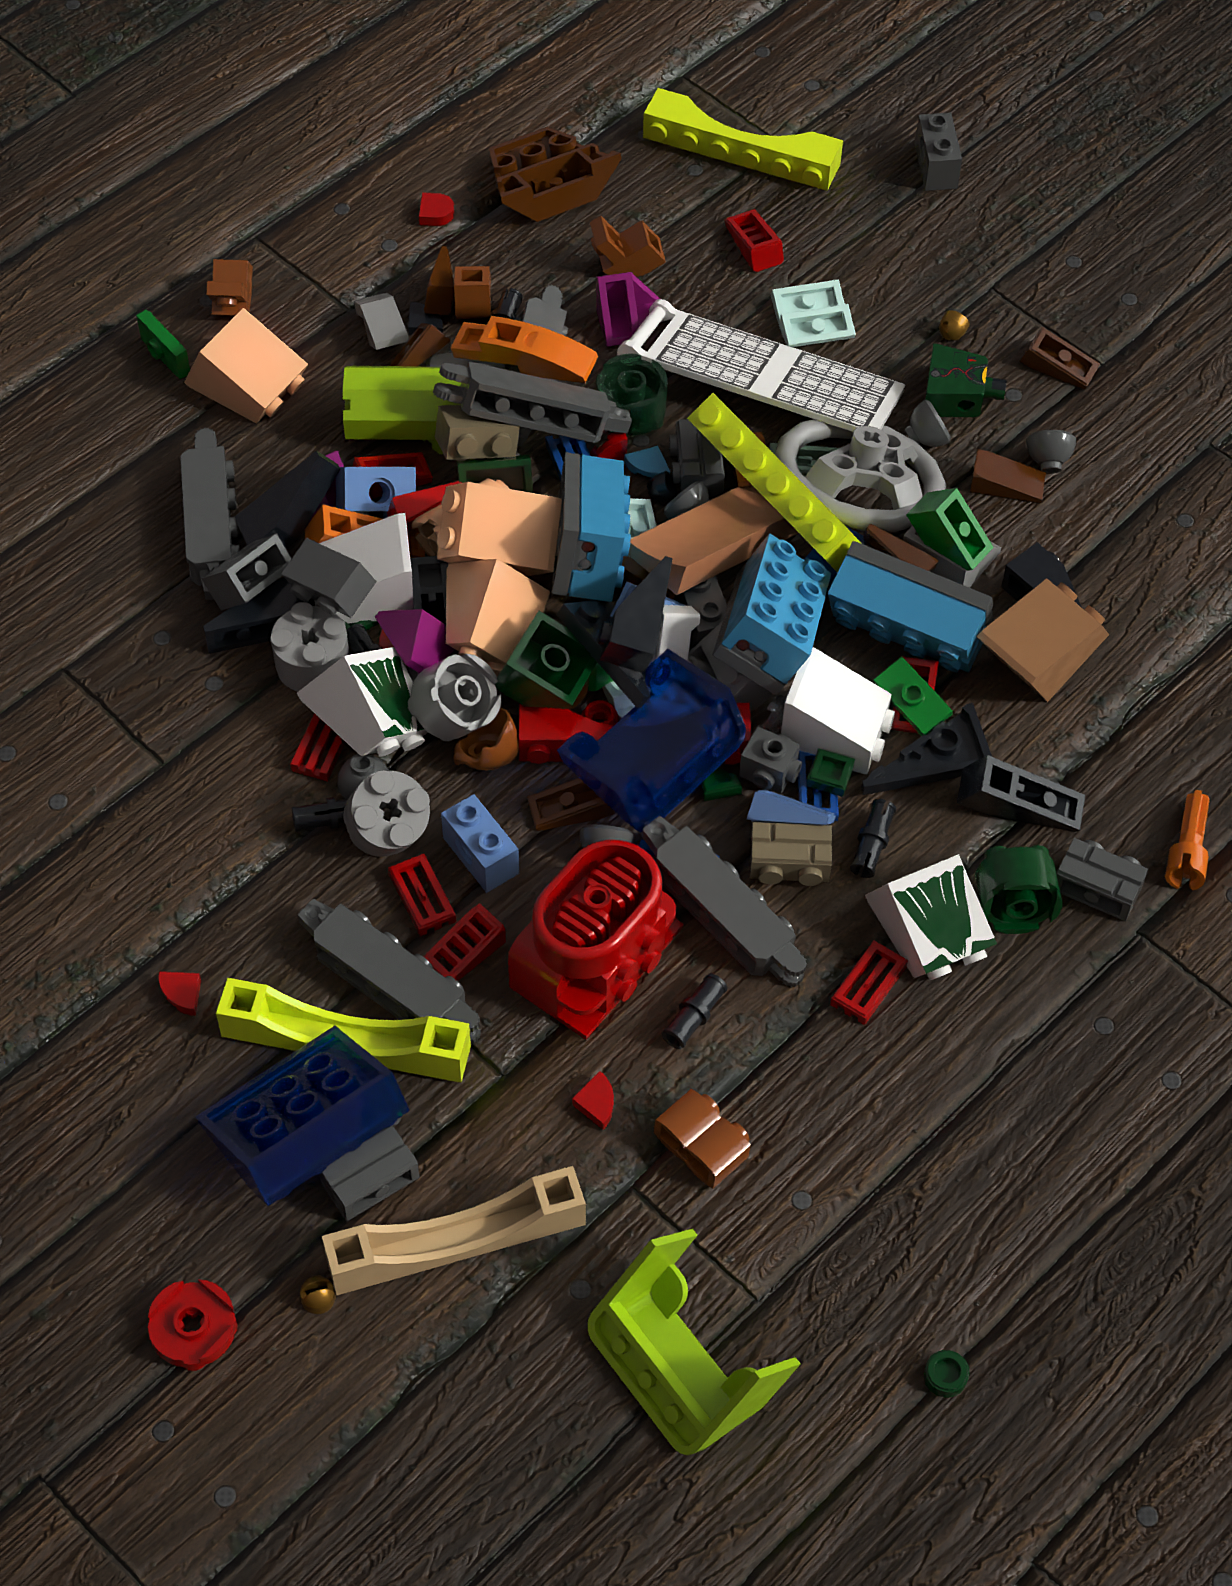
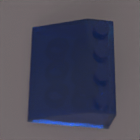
[195,1026,410,1206]

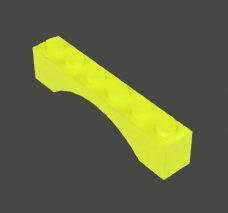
[643,88,843,191]
[687,393,862,572]
[216,978,471,1083]

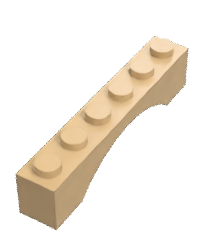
[322,1166,586,1296]

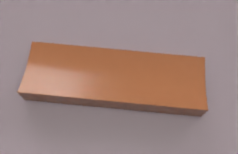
[628,487,798,595]

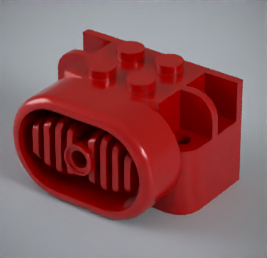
[508,840,683,1040]

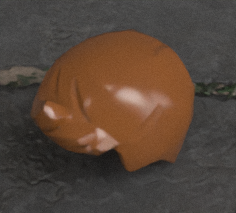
[453,708,519,771]

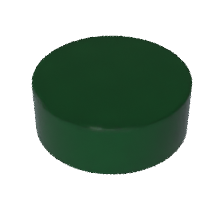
[924,1350,970,1398]

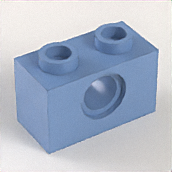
[336,467,416,518]
[441,794,519,893]

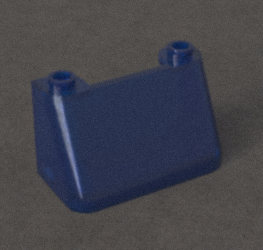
[557,648,746,832]

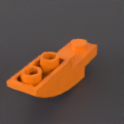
[451,316,598,383]

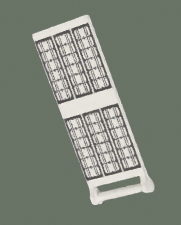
[617,299,905,432]

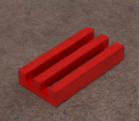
[291,713,346,782]
[388,854,457,937]
[830,940,908,1025]

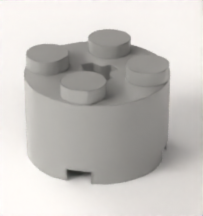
[271,602,349,692]
[408,654,501,741]
[343,770,430,857]

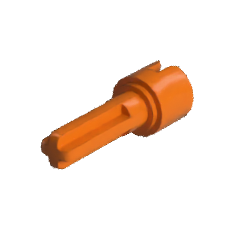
[1165,790,1210,891]

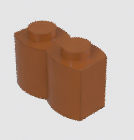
[654,1089,751,1189]

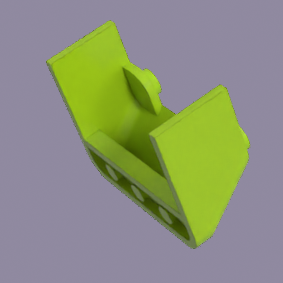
[588,1229,801,1455]

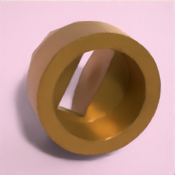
[939,310,970,340]
[300,1275,336,1314]

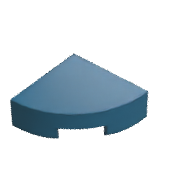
[624,446,670,477]

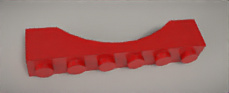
[519,703,751,764]

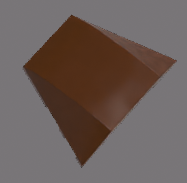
[489,127,621,222]

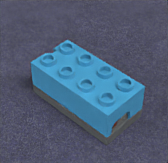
[552,452,631,602]
[712,533,831,695]
[828,541,994,673]

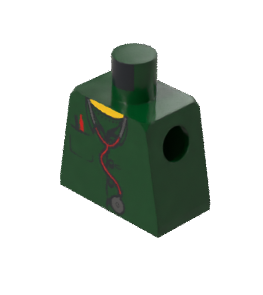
[925,343,1007,417]

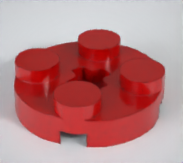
[148,1279,238,1371]

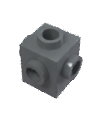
[739,727,802,794]

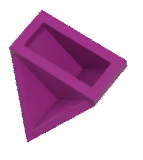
[596,272,660,346]
[374,609,455,673]

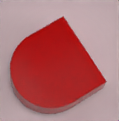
[419,192,454,226]

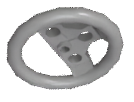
[775,419,946,532]

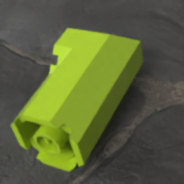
[343,366,461,454]

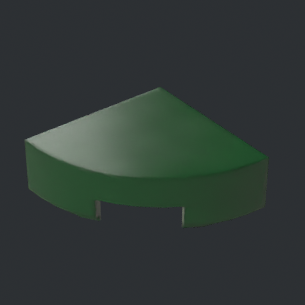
[694,762,742,802]

